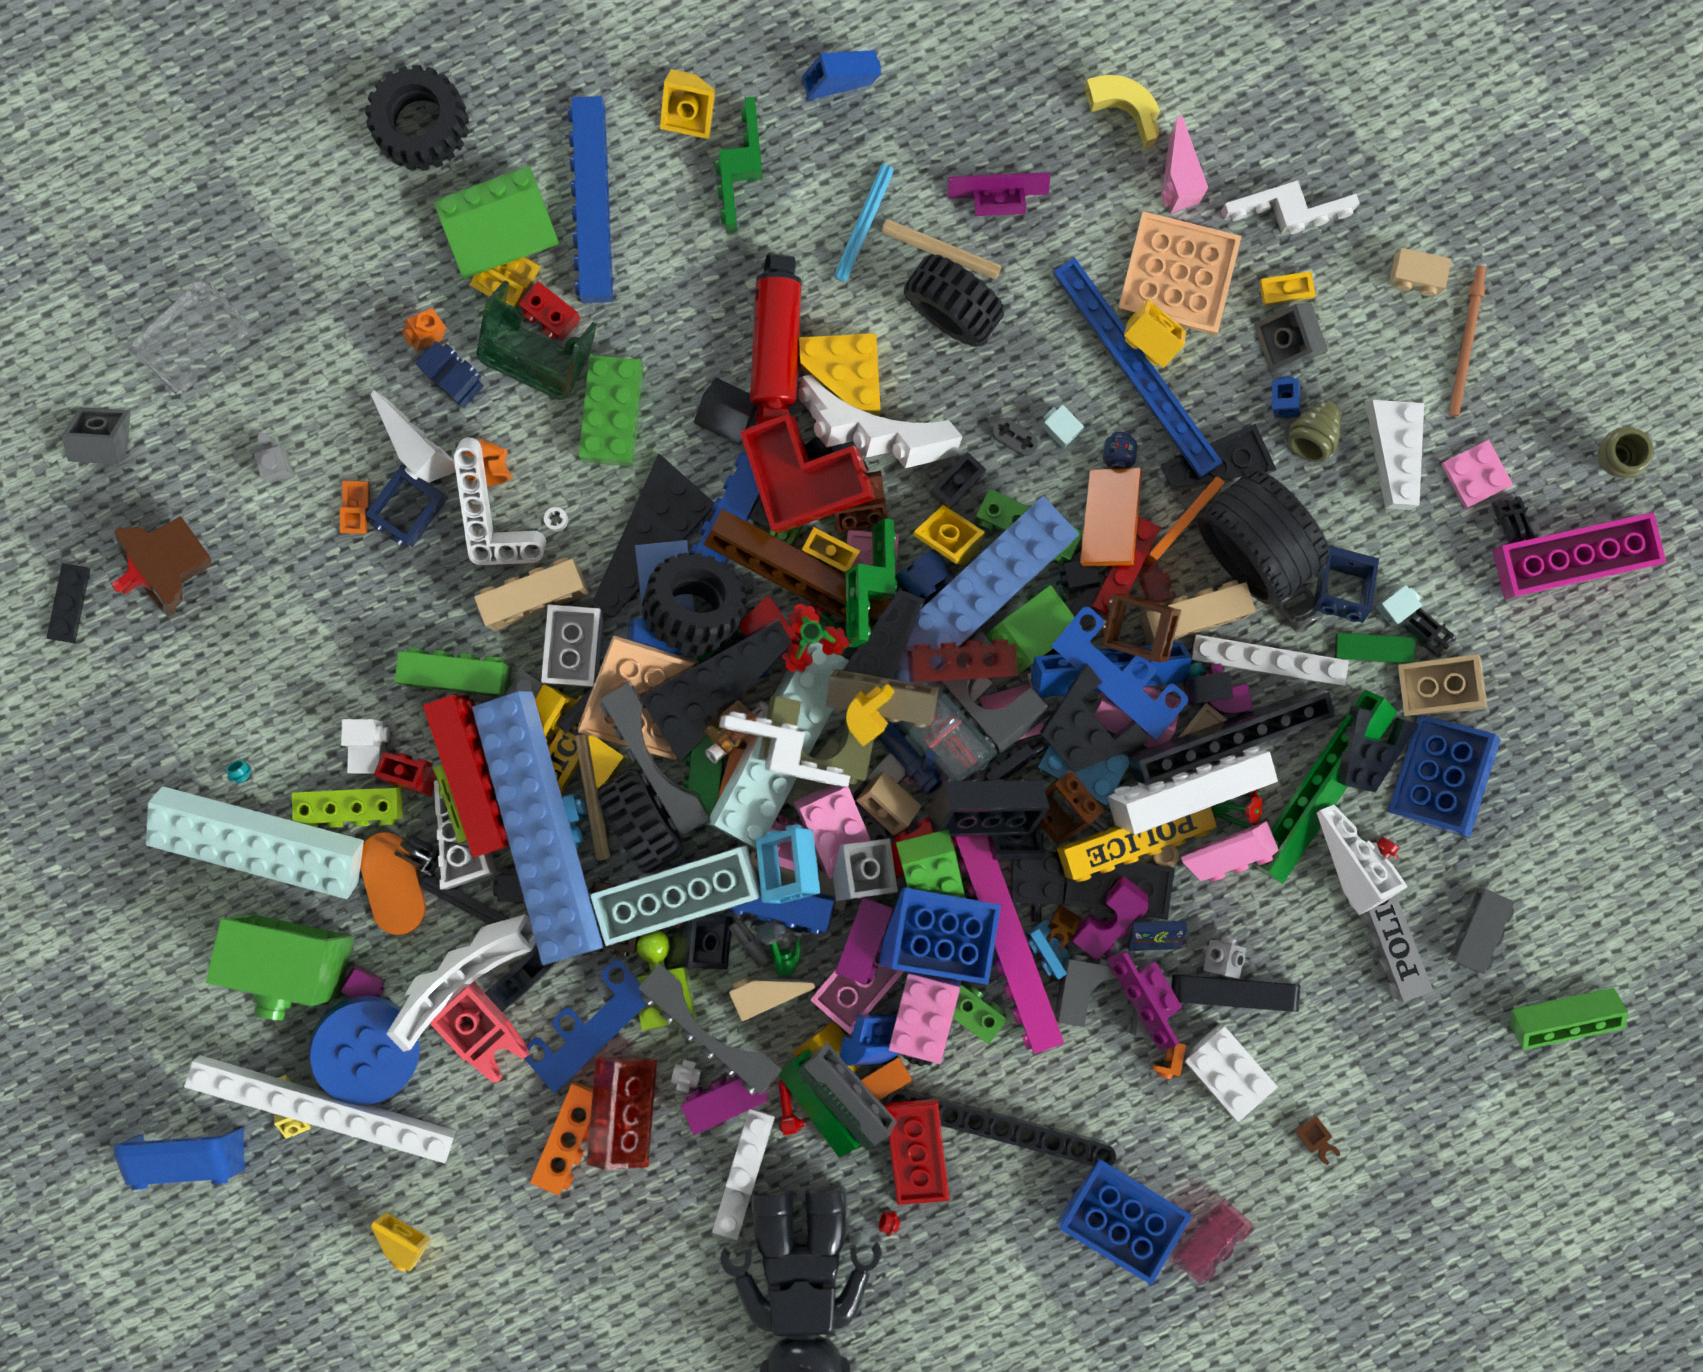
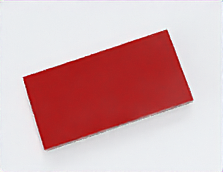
[885,1099,950,1205]

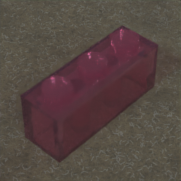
[1173,1198,1253,1284]

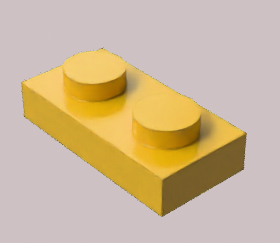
[1259,271,1316,306]

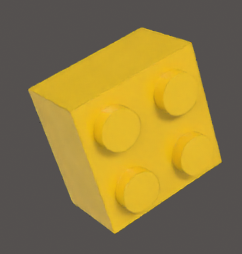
[1124,298,1186,368]

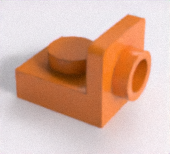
[1151,1042,1186,1079]

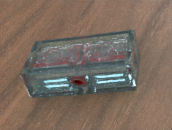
[895,674,997,781]

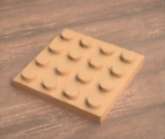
[1117,211,1242,335]
[577,635,699,760]

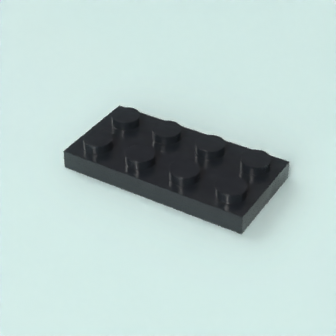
[1064,862,1175,920]

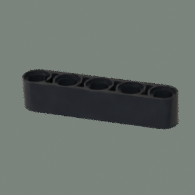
[1172,974,1301,1012]

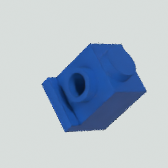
[1272,376,1301,418]

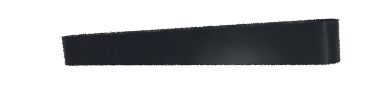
[887,1087,1116,1166]

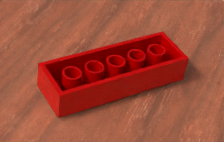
[423,695,510,858]

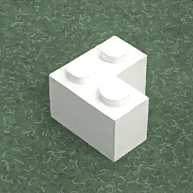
[341,719,390,774]

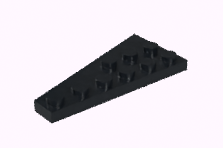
[593,453,714,618]
[640,618,792,762]

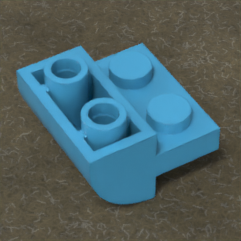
[562,794,588,849]

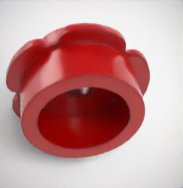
[879,1210,900,1237]

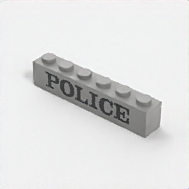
[1360,842,1433,1002]

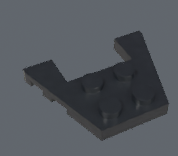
[1040,663,1150,772]
[1337,705,1418,793]

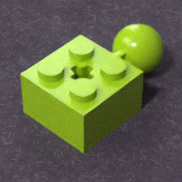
[635,930,696,1031]

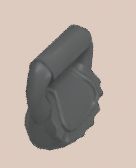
[1277,585,1323,632]

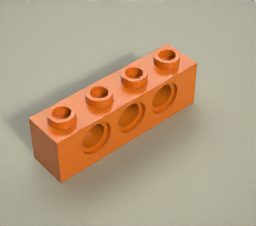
[530,1081,605,1195]

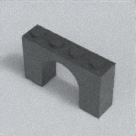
[933,632,1050,754]
[1054,954,1172,1039]

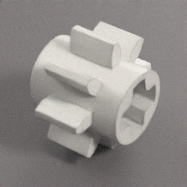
[671,1060,701,1093]

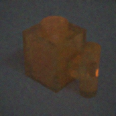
[705,700,756,754]

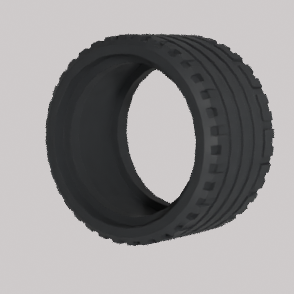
[1198,470,1329,605]

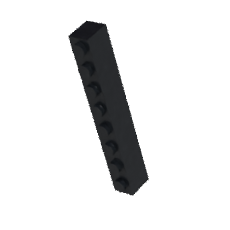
[1128,688,1336,786]

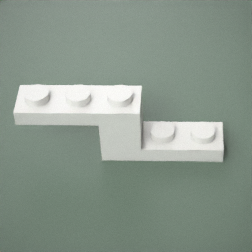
[1221,181,1359,234]
[719,712,850,787]
[712,1108,775,1240]

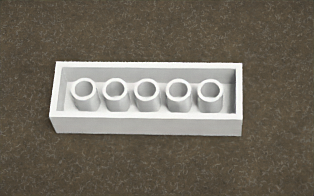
[1107,746,1278,835]

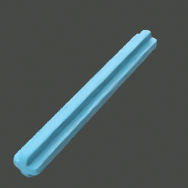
[834,164,893,282]

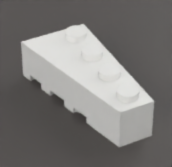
[1365,400,1424,510]
[434,780,498,890]

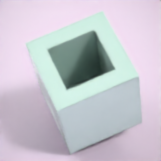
[1042,405,1084,449]
[1375,585,1422,627]

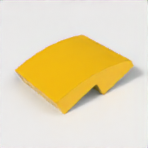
[469,256,541,310]

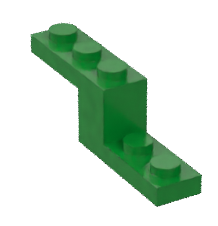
[715,97,763,232]
[846,518,897,648]

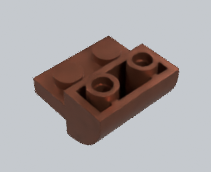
[835,471,888,533]

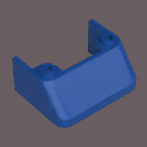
[114,1128,245,1190]

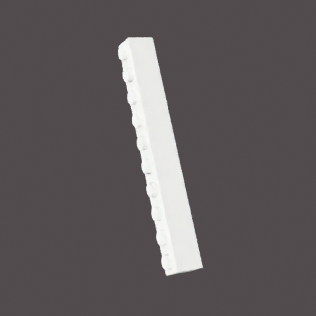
[184,1055,456,1163]

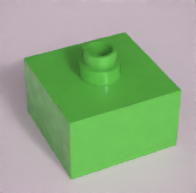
[205,914,355,1020]

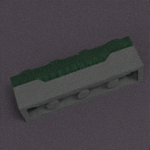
[797,1042,897,1150]

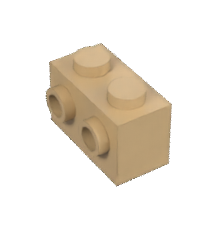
[1389,248,1452,297]
[856,771,921,836]

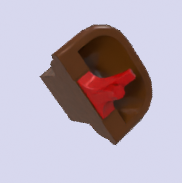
[111,516,212,616]

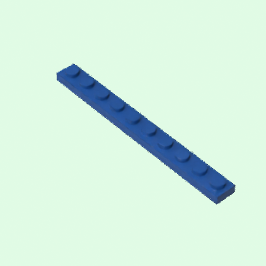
[1053,257,1223,479]

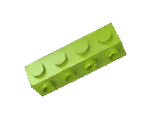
[292,788,403,828]

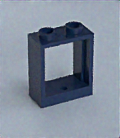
[365,465,448,548]
[1313,545,1379,623]

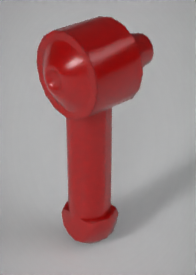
[778,1080,805,1136]

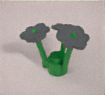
[750,919,811,976]

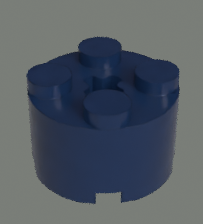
[895,549,955,602]

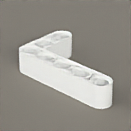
[454,437,546,565]

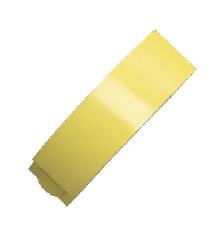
[1084,75,1160,149]

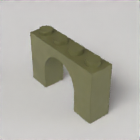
[758,696,874,785]

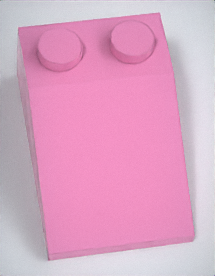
[1161,116,1208,213]

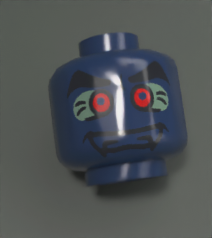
[1103,432,1138,469]

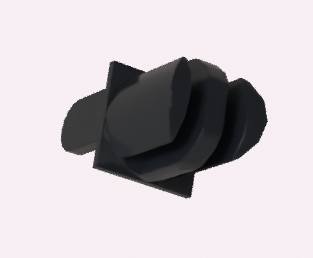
[1493,496,1535,544]
[1403,607,1456,658]
[394,832,440,877]

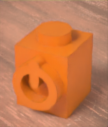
[402,308,447,352]

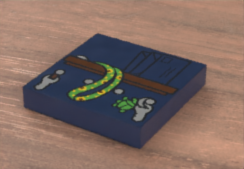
[1127,921,1187,951]

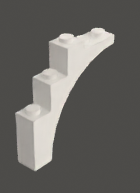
[798,375,962,468]
[386,914,536,1051]

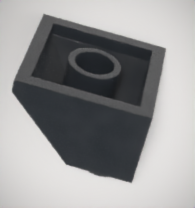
[668,915,733,970]

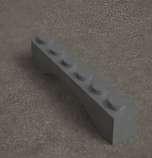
[600,680,710,835]
[638,964,782,1095]

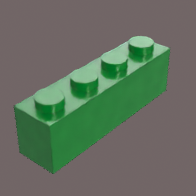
[779,1048,867,1158]

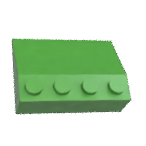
[434,165,559,279]

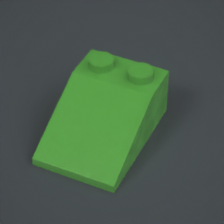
[985,585,1082,677]

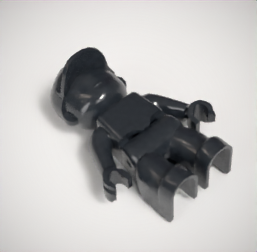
[720,1187,882,1372]

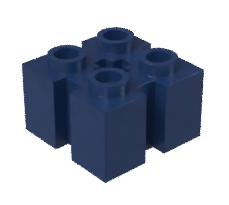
[415,341,484,409]

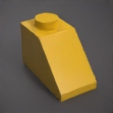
[802,527,860,573]

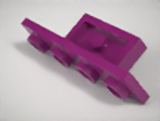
[948,172,1050,216]
[1107,951,1182,1050]

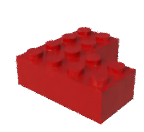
[740,414,876,533]

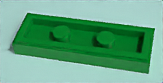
[1335,633,1415,664]

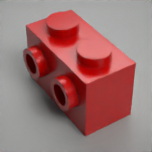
[519,281,581,342]
[373,751,437,797]

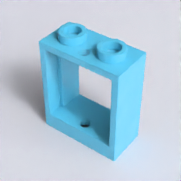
[756,825,820,904]

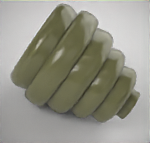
[1287,401,1341,462]
[1598,427,1654,479]

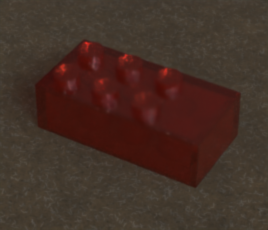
[587,1056,657,1170]

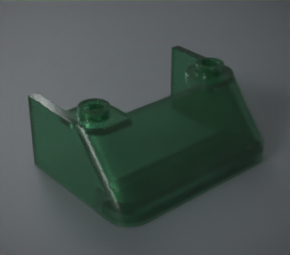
[476,280,597,400]

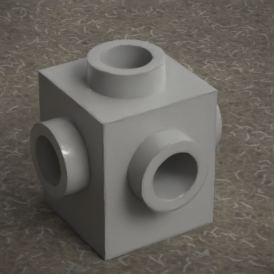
[1203,937,1246,979]

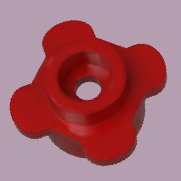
[1373,836,1400,859]

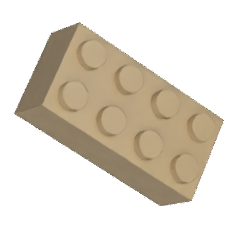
[474,557,590,632]
[1139,580,1256,645]

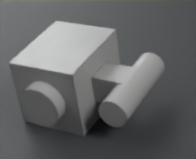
[254,432,294,483]

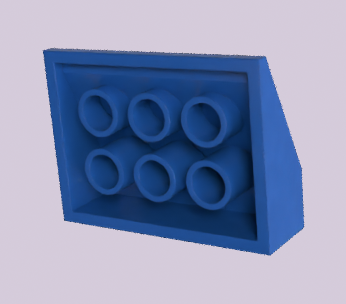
[1387,715,1501,839]
[879,888,1001,984]
[1056,1159,1192,1285]

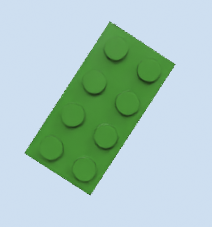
[579,355,644,467]
[395,647,512,697]
[896,829,965,898]

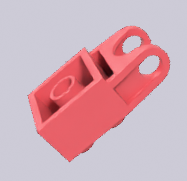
[430,981,529,1083]

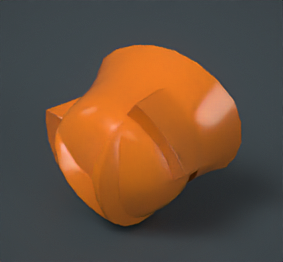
[465,439,513,487]

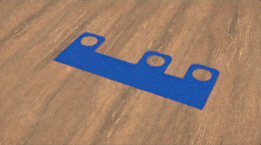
[1051,607,1188,741]
[525,959,647,1094]

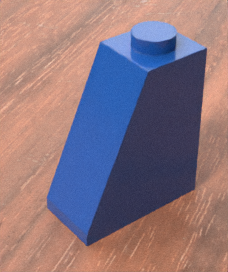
[802,50,881,100]

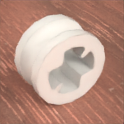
[544,507,569,532]

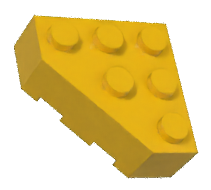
[799,333,881,416]

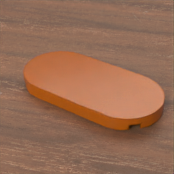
[360,832,426,935]

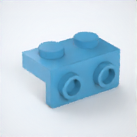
[1025,920,1072,979]

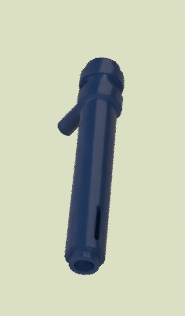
[877,717,943,795]

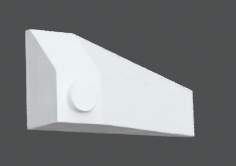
[371,390,456,483]
[1317,805,1408,915]

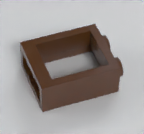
[1101,593,1181,663]
[1039,770,1105,846]

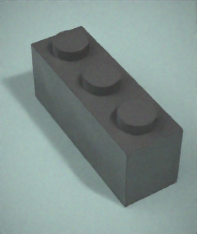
[1448,888,1515,974]

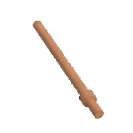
[1449,265,1487,417]

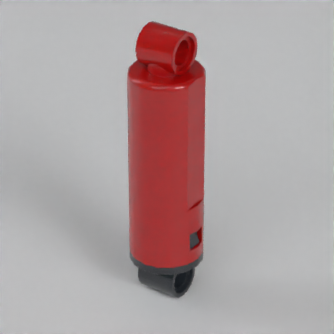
[750,252,802,425]

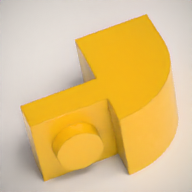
[846,683,894,747]

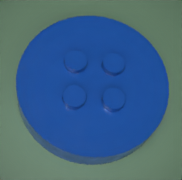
[309,996,419,1105]

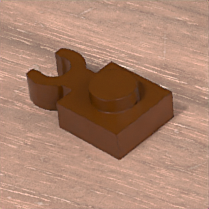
[1046,905,1082,950]
[1294,1114,1340,1165]

